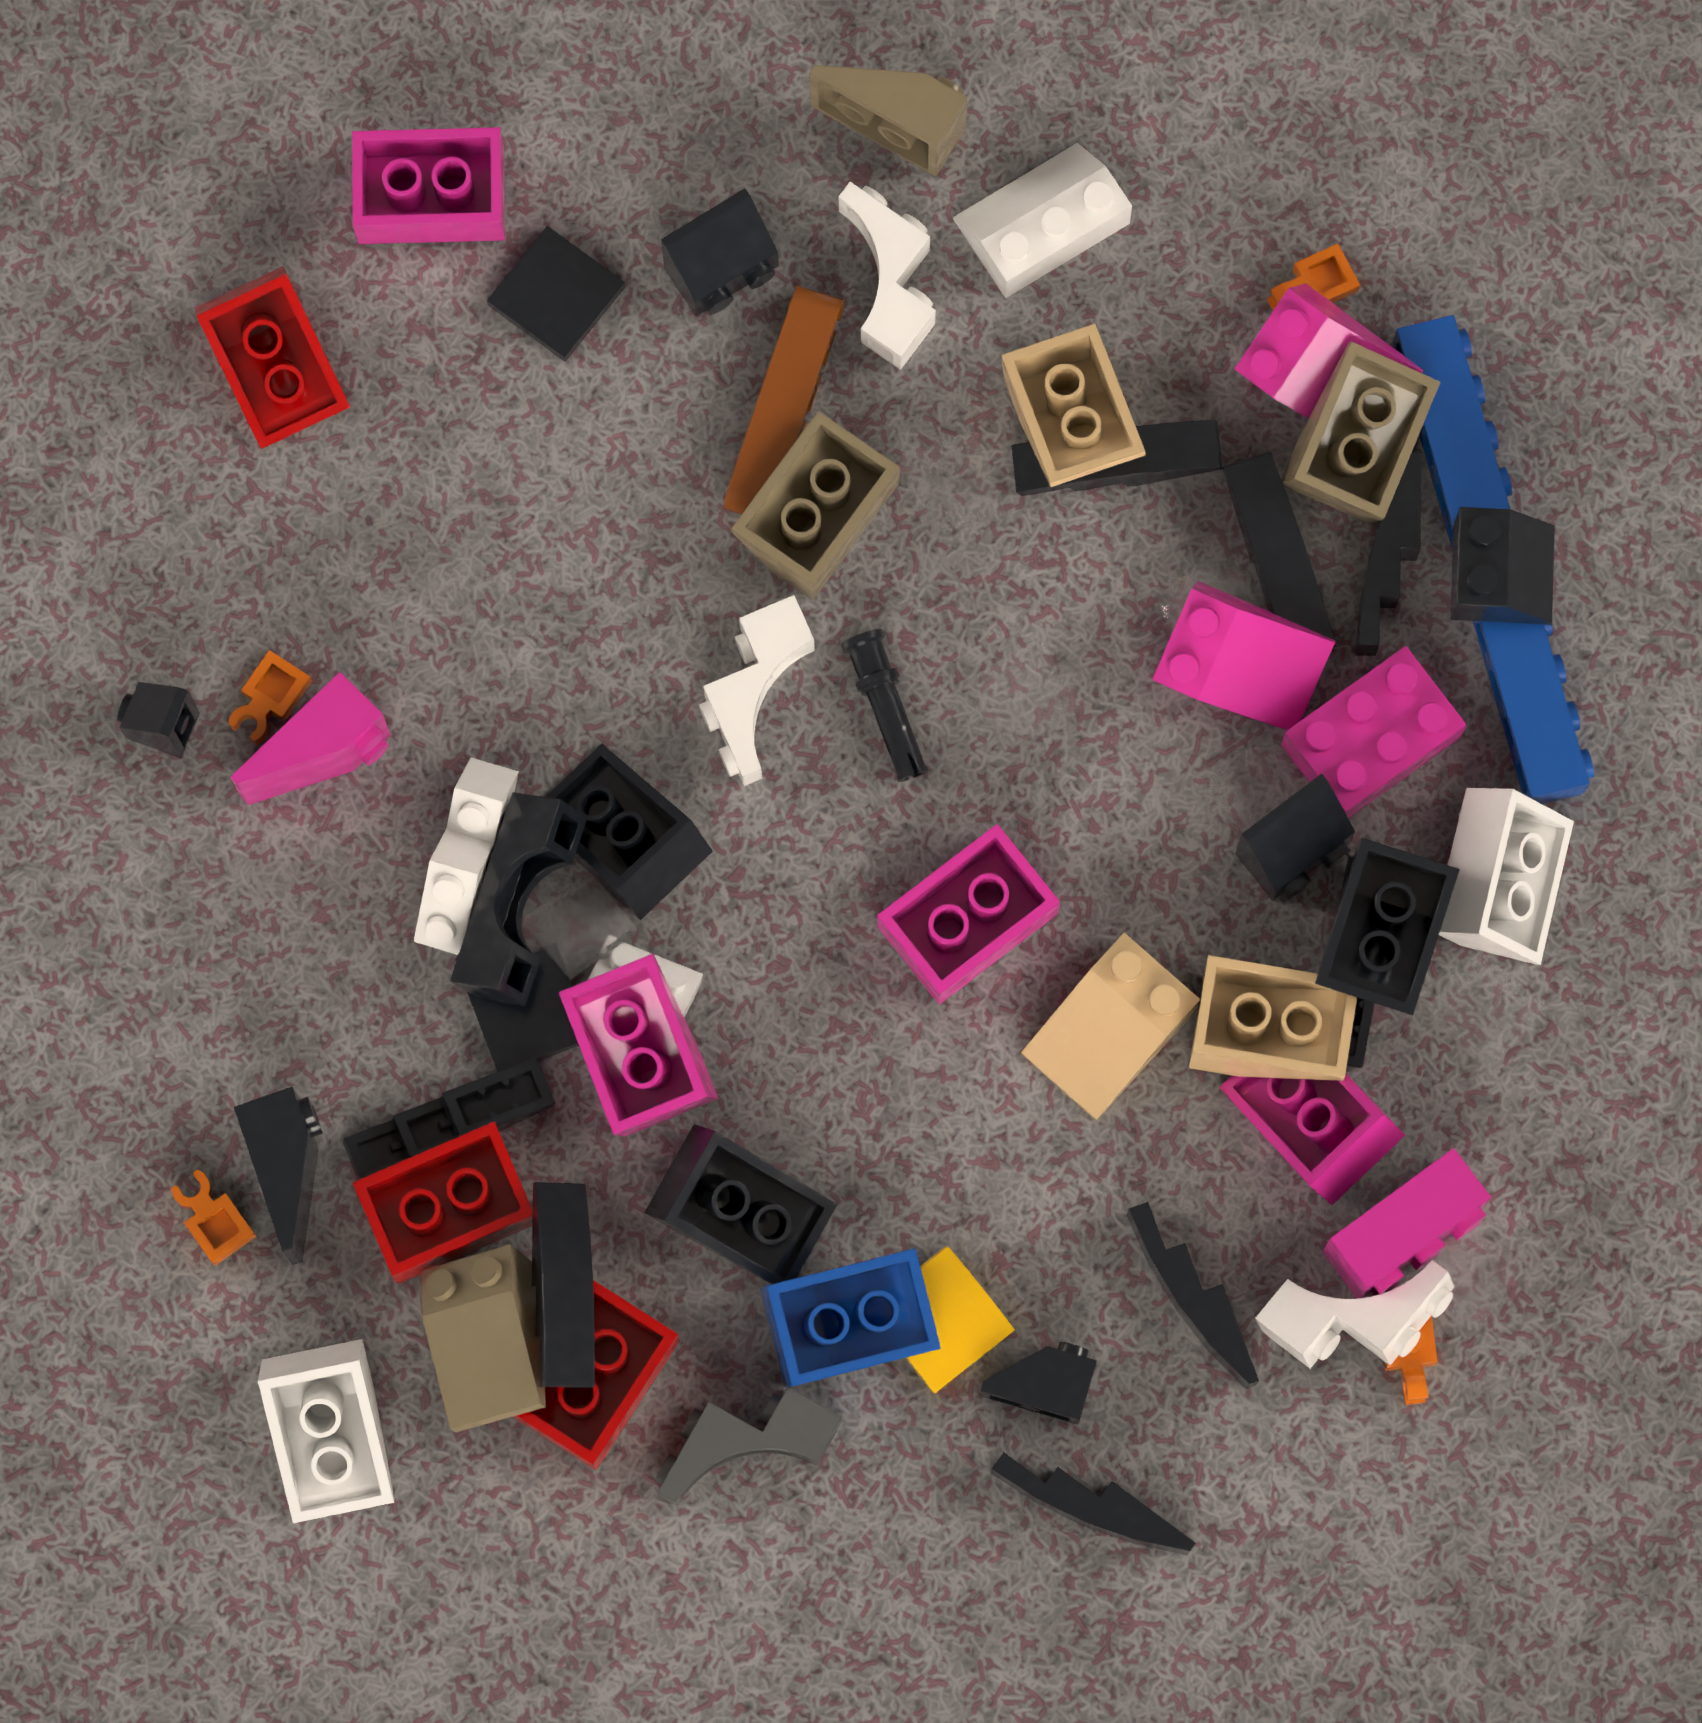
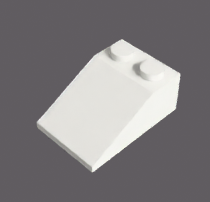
[258,1339,394,1523]

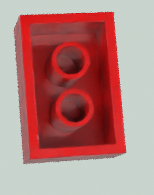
[353,1121,533,1284]
[513,1280,680,1471]

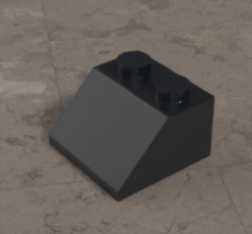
[661,188,779,317]
[1450,507,1555,625]
[1235,774,1355,901]

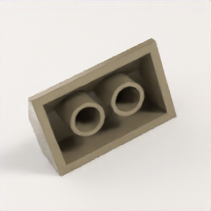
[731,411,900,600]

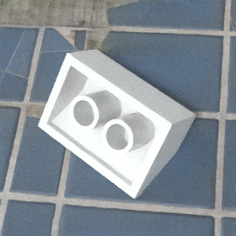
[953,143,1132,298]
[1439,788,1574,965]

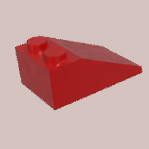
[194,266,350,449]

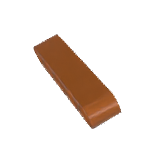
[724,286,845,515]

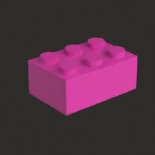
[352,127,505,244]
[1281,646,1467,819]
[877,824,1060,1005]
[1322,1148,1492,1298]

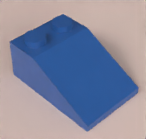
[760,1248,941,1388]

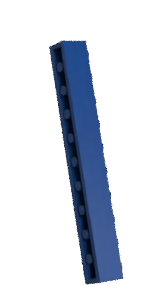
[1392,315,1594,804]

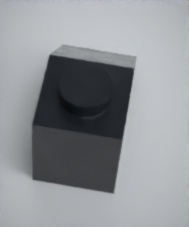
[117,682,200,759]
[980,1342,1097,1425]

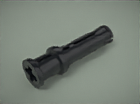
[841,629,929,782]

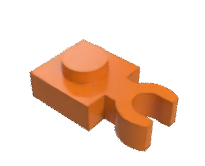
[228,650,312,745]
[171,1169,257,1266]

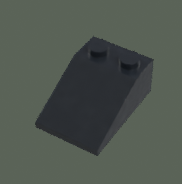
[546,744,713,920]
[1315,838,1460,1016]
[234,1087,323,1265]
[644,1124,838,1285]

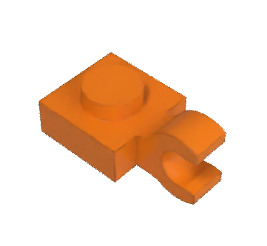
[1267,243,1361,310]
[1384,1316,1438,1405]

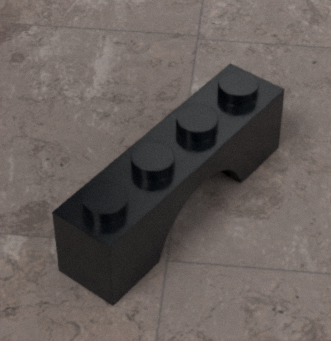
[450,792,588,1006]

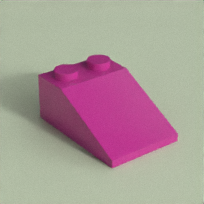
[1235,283,1424,419]
[1152,581,1336,730]
[230,672,391,805]
[559,954,719,1137]
[1219,1073,1405,1205]

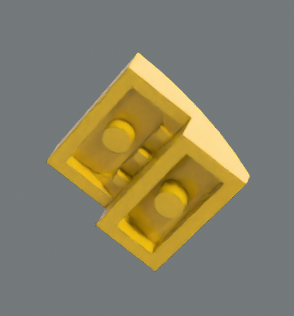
[906,1245,1015,1393]

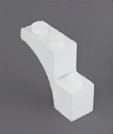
[838,182,936,370]
[699,595,815,786]
[414,757,519,955]
[1255,1260,1455,1369]

